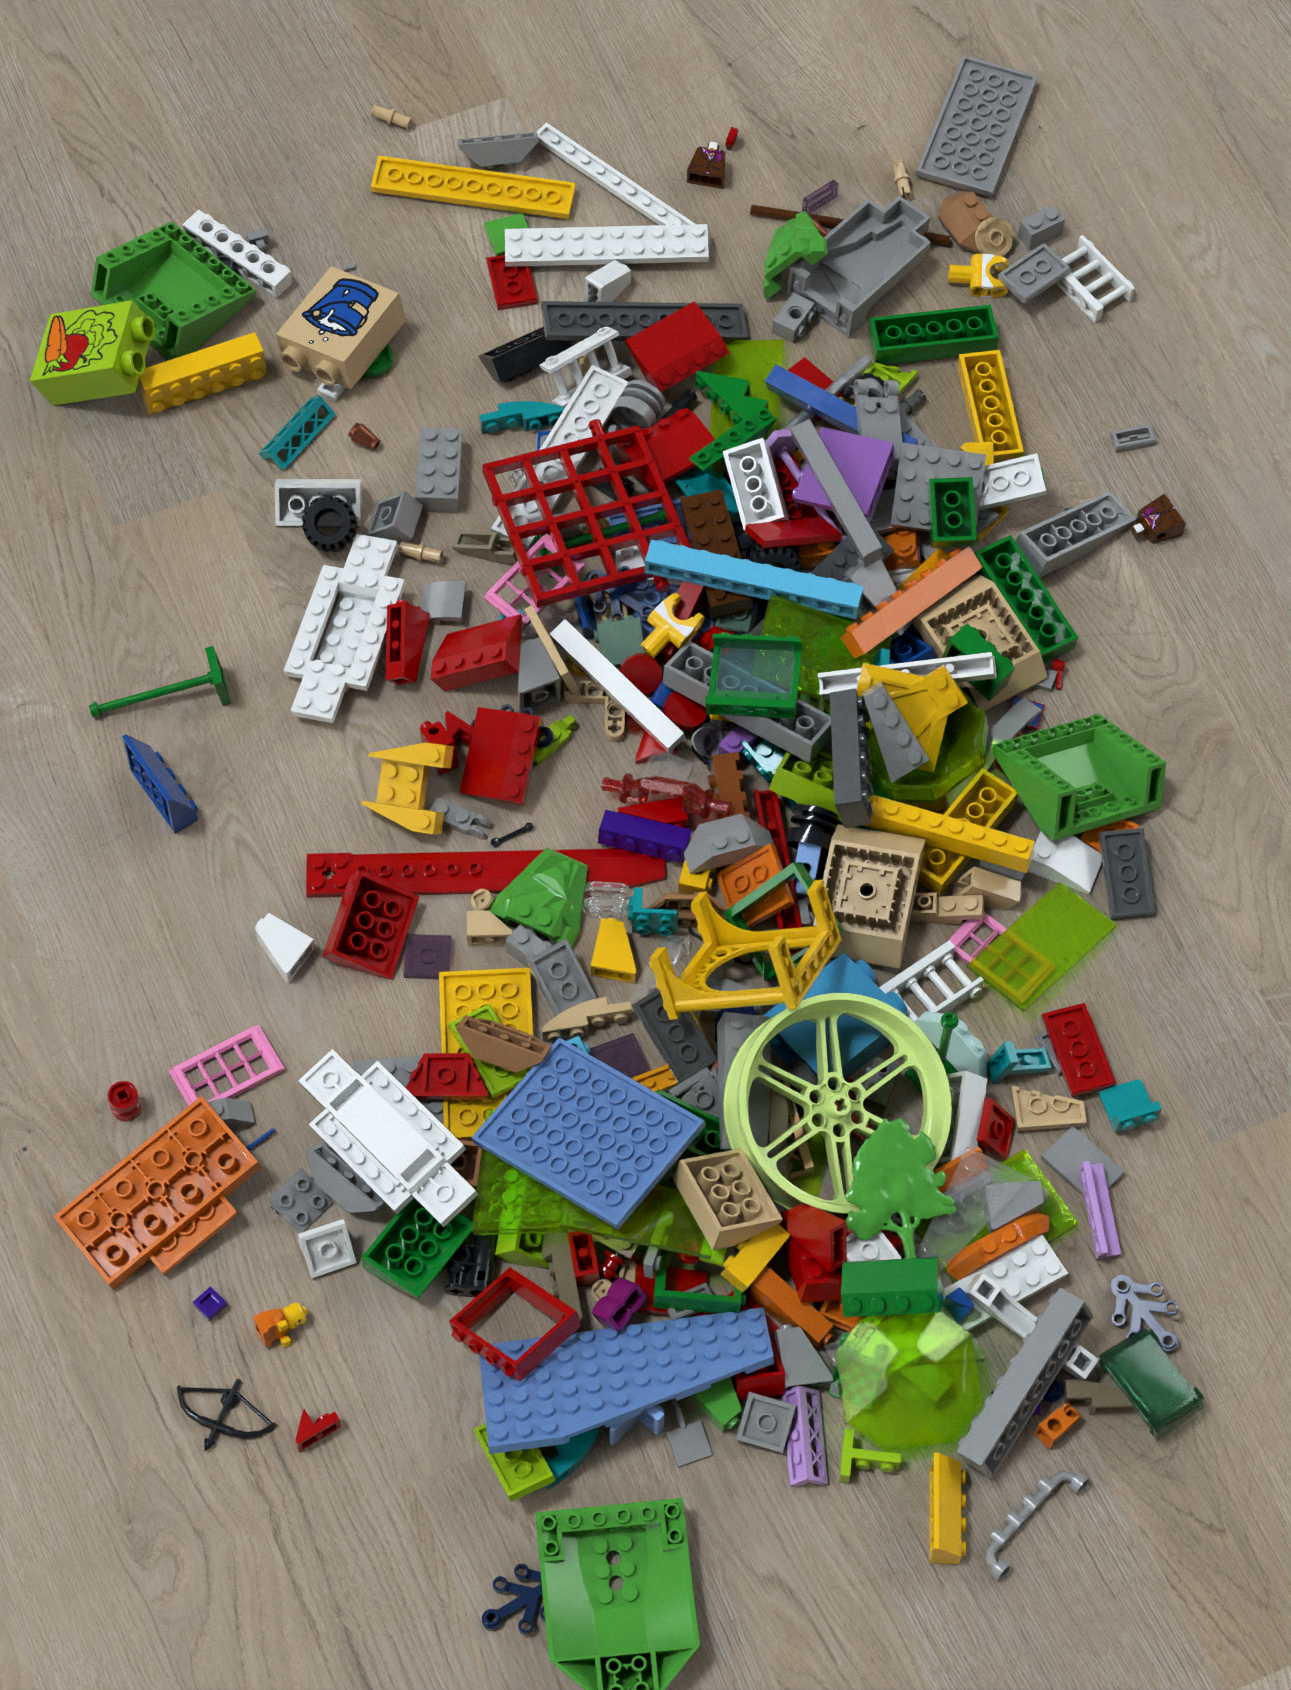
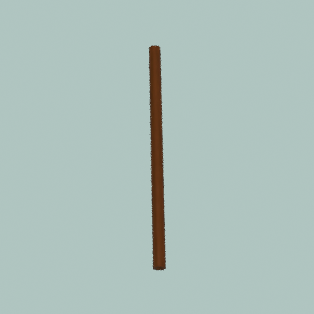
[750,205,950,246]

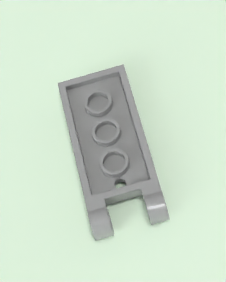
[853,379,903,480]

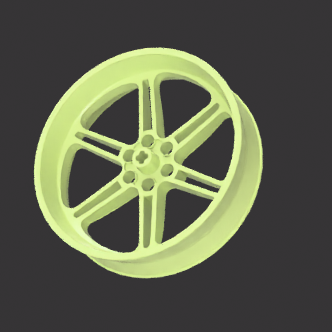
[723,993,952,1219]

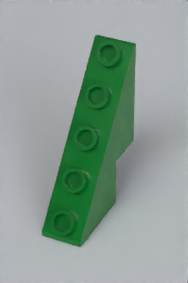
[694,371,769,426]
[689,407,777,480]

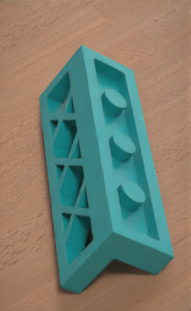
[258,395,336,470]

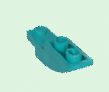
[479,401,564,434]
[545,1427,600,1490]

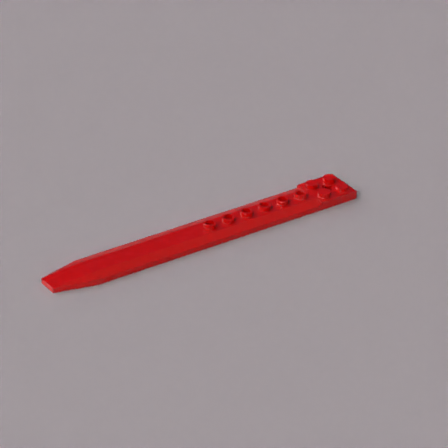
[306,848,665,898]

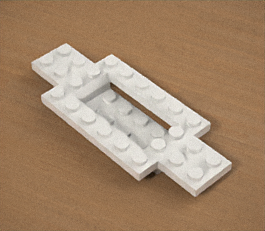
[284,534,406,723]
[298,1049,478,1227]

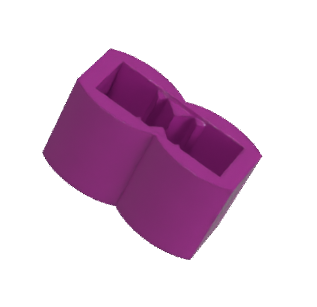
[592,1277,647,1331]

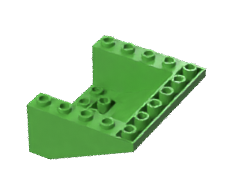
[91,221,256,360]
[992,714,1166,841]

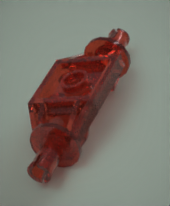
[601,773,732,820]

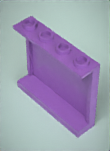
[792,427,895,524]

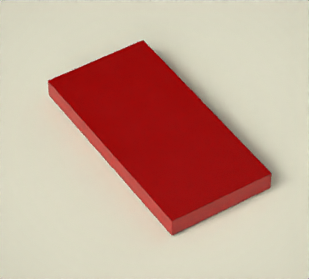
[745,517,842,548]
[1041,1003,1116,1098]

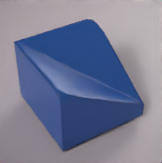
[943,1287,974,1323]

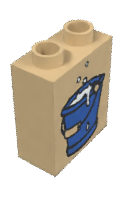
[276,266,406,389]

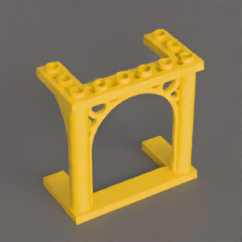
[649,880,842,1020]

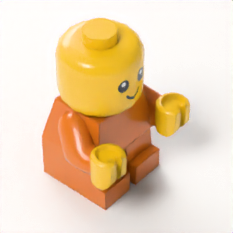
[253,1302,308,1348]

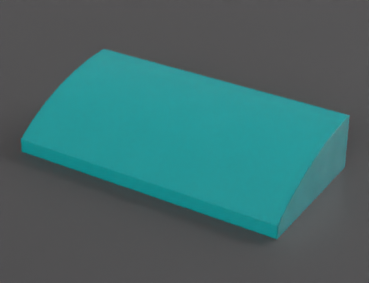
[672,466,741,524]

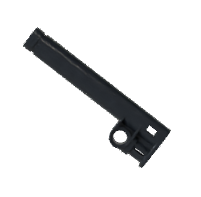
[444,1150,506,1297]

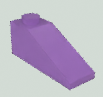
[718,726,764,767]

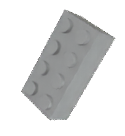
[415,427,463,513]

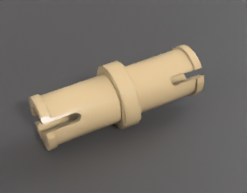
[371,104,412,129]
[892,160,913,200]
[399,541,443,564]

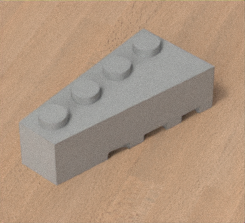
[862,681,929,783]

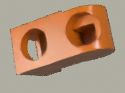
[1034,1402,1082,1450]

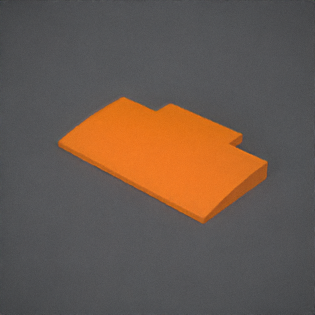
[53,1096,262,1290]

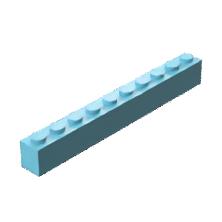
[645,540,863,619]

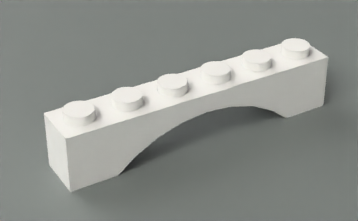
[964,1273,1099,1380]

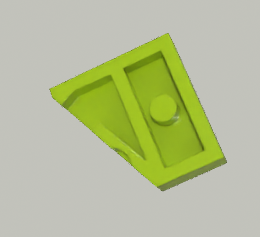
[862,362,918,396]

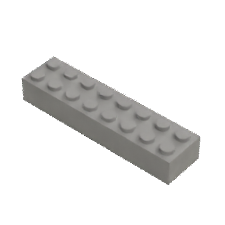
[663,640,832,763]
[957,1288,1094,1480]

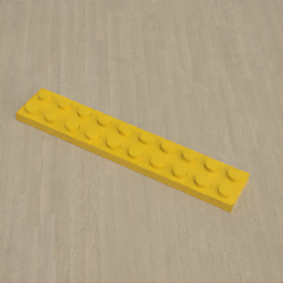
[371,156,576,219]

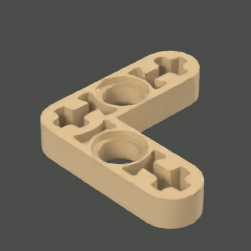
[562,681,625,742]

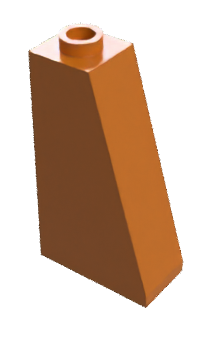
[750,1266,834,1351]

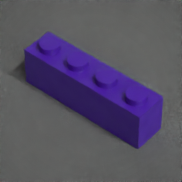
[598,810,692,863]

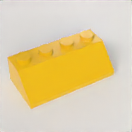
[929,1453,966,1564]

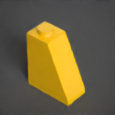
[591,918,636,984]

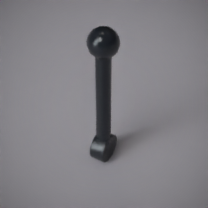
[491,822,533,848]

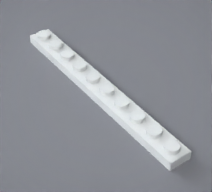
[537,123,695,225]

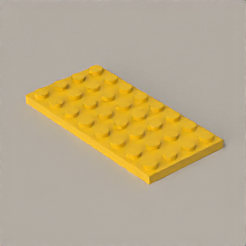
[439,968,534,1141]

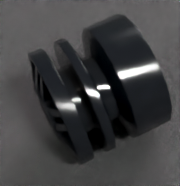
[785,804,839,855]

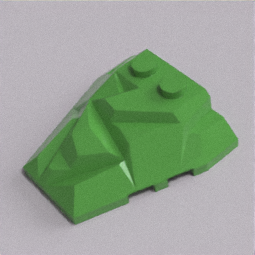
[763,211,828,299]
[490,847,588,948]

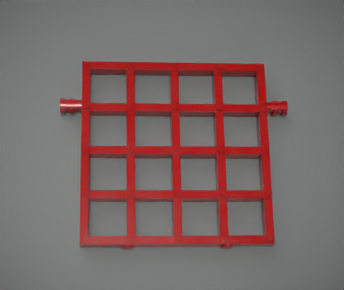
[482,419,692,608]

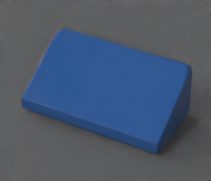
[575,595,597,639]

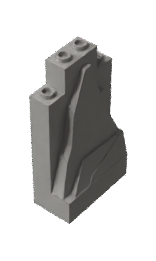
[787,196,931,338]

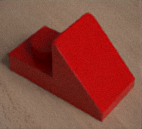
[445,711,473,747]
[295,1409,341,1452]

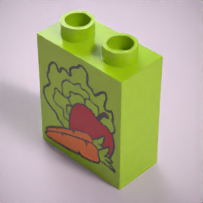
[30,300,156,406]

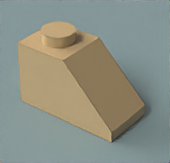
[467,909,512,946]

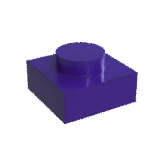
[193,1286,227,1321]

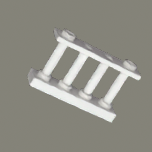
[1056,235,1135,323]
[539,327,633,409]
[879,940,984,1023]

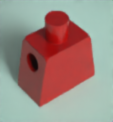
[420,721,459,776]

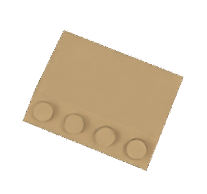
[673,1149,783,1250]

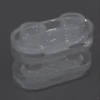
[583,881,630,919]

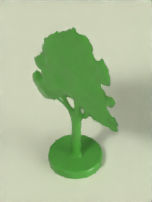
[845,1118,956,1293]

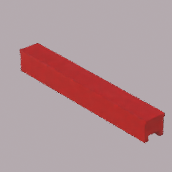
[753,789,804,955]

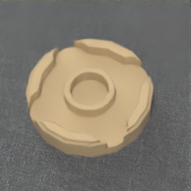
[975,217,1014,256]

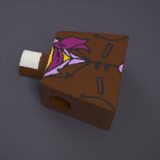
[687,142,726,189]
[1131,494,1186,544]

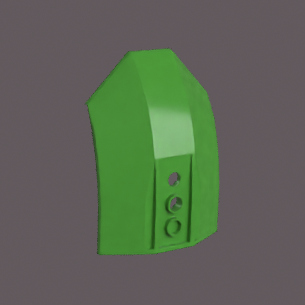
[535,1498,700,1690]

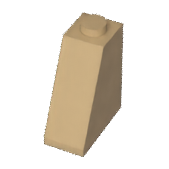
[951,867,1022,910]

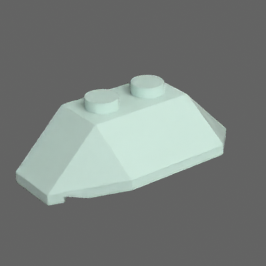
[914,1011,987,1078]

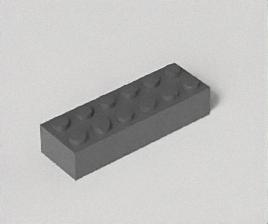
[830,688,874,828]

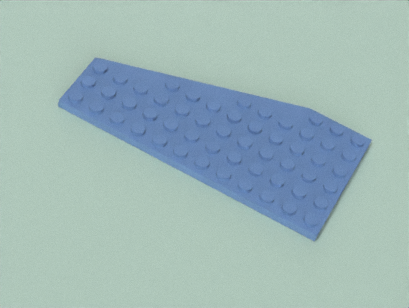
[479,1307,774,1454]

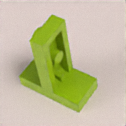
[839,1428,901,1484]

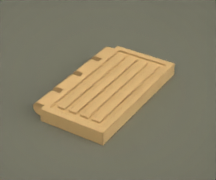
[524,605,580,694]

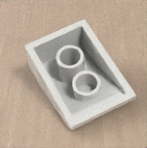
[1028,831,1102,894]

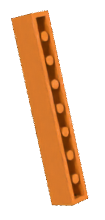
[840,546,983,659]

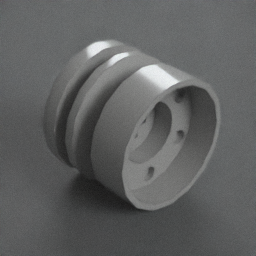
[611,380,665,430]

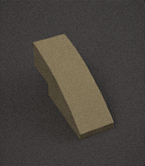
[452,530,518,565]
[1062,1380,1140,1415]

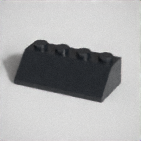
[479,326,572,383]

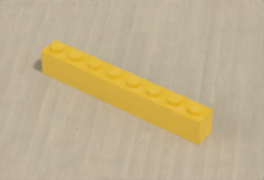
[862,795,1035,873]

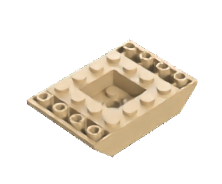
[912,574,1048,713]
[813,825,926,969]

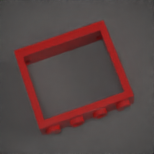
[449,1267,581,1382]

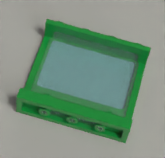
[705,633,802,719]

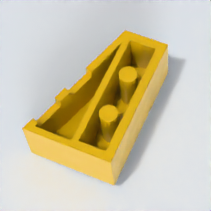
[720,1224,790,1293]

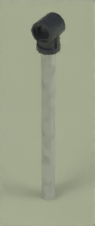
[781,354,873,430]

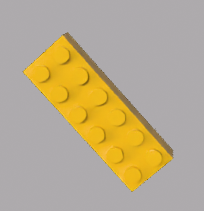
[139,332,267,415]
[957,350,1024,464]
[918,768,1018,897]

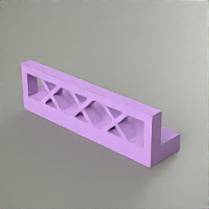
[1078,1161,1121,1259]
[782,1385,828,1487]

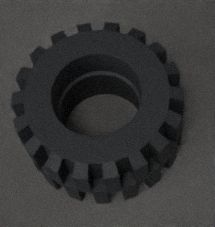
[302,496,357,552]
[748,544,802,573]

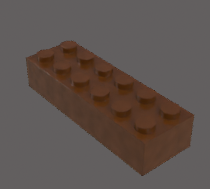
[680,489,753,620]

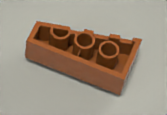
[707,752,750,820]

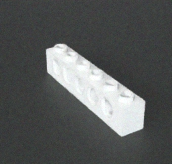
[182,210,292,299]

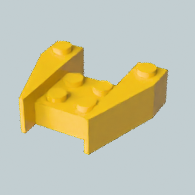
[361,743,454,835]

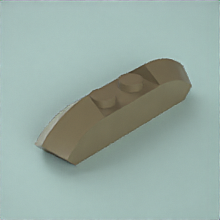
[767,1080,794,1181]
[542,1222,583,1334]

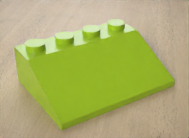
[769,749,876,823]

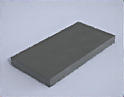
[1098,828,1156,920]
[631,989,718,1084]

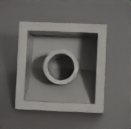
[366,491,423,544]

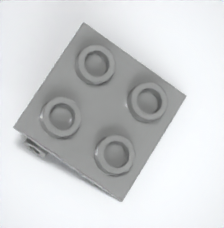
[268,1168,333,1234]

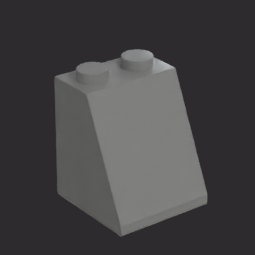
[518,637,561,713]

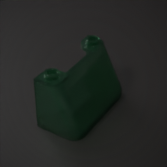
[1097,1328,1204,1441]

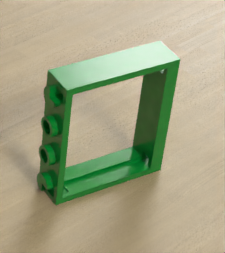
[723,862,844,982]
[653,1213,746,1313]

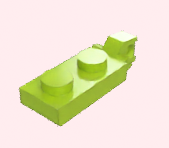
[534,715,576,766]

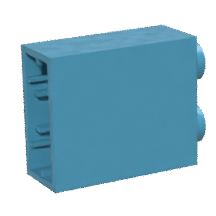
[763,952,907,1090]

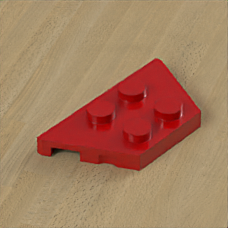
[405,1053,489,1100]

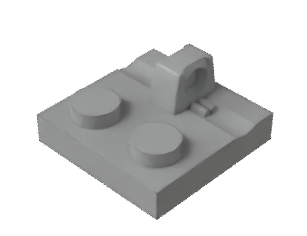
[735,1392,796,1453]

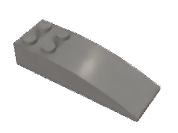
[1015,491,1137,578]
[717,1012,771,1151]

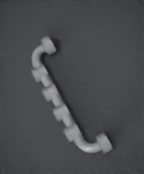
[985,1471,1089,1581]

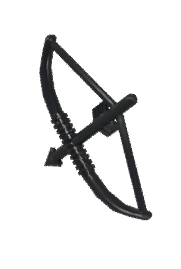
[177,1379,277,1451]

